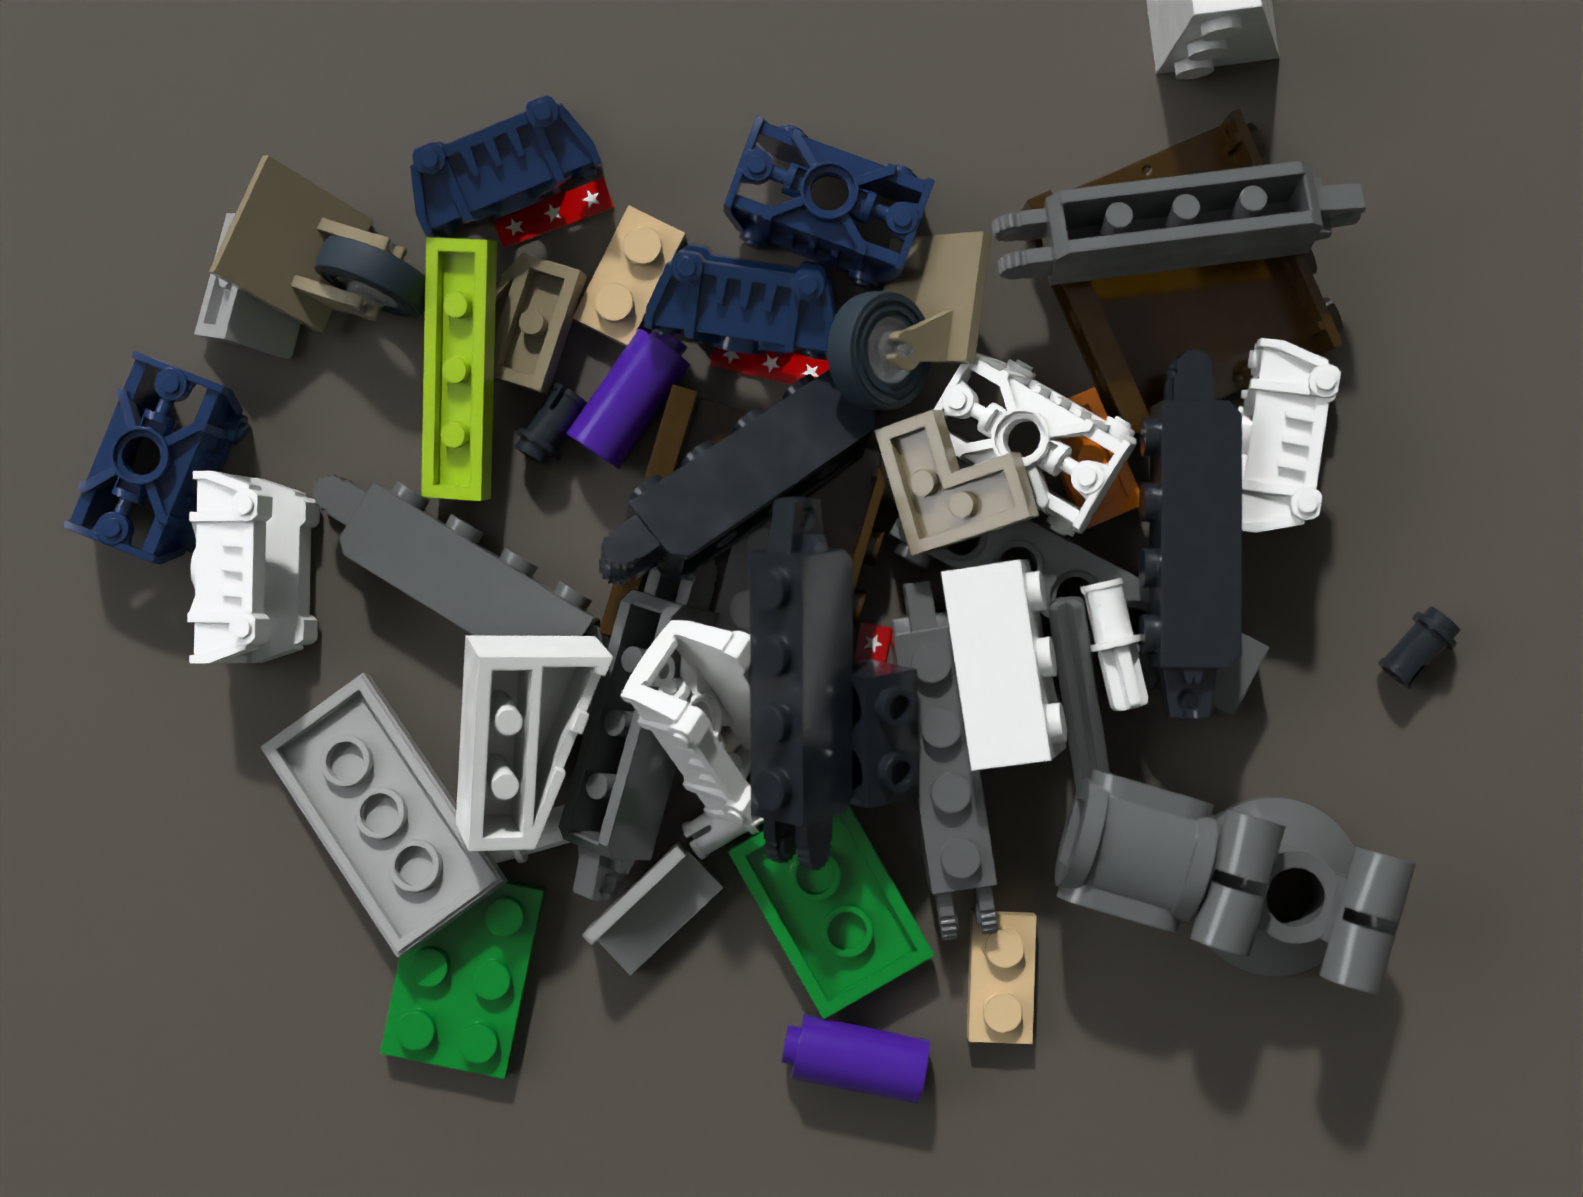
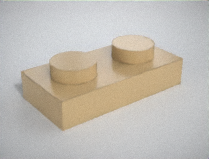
[573,205,687,347]
[967,910,1037,1044]

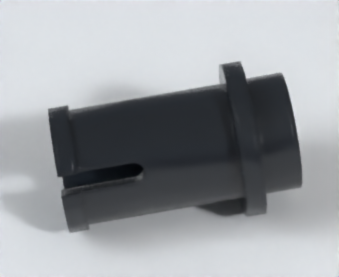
[515,383,587,468]
[1378,606,1461,690]

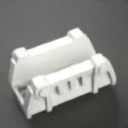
[1238,338,1341,533]
[934,352,1136,537]
[187,471,320,663]
[620,620,755,825]

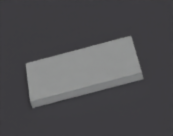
[260,672,508,957]

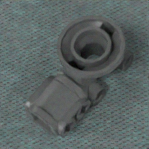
[1055,769,1416,994]

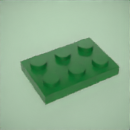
[728,805,935,1019]
[379,880,546,1079]

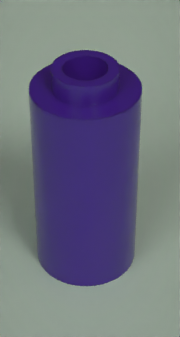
[566,329,691,470]
[781,1014,930,1104]

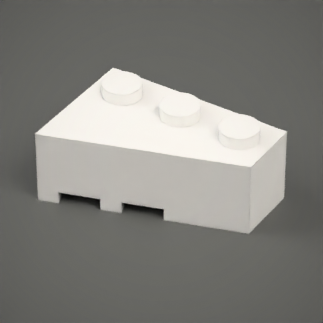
[1146,0,1280,79]
[941,560,1067,770]
[456,636,613,851]

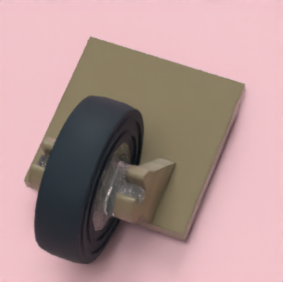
[209,155,425,332]
[827,231,992,410]

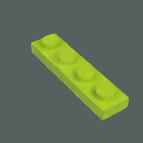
[421,237,497,501]

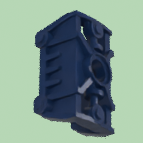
[410,95,603,238]
[724,116,935,289]
[644,243,837,359]
[63,351,249,565]

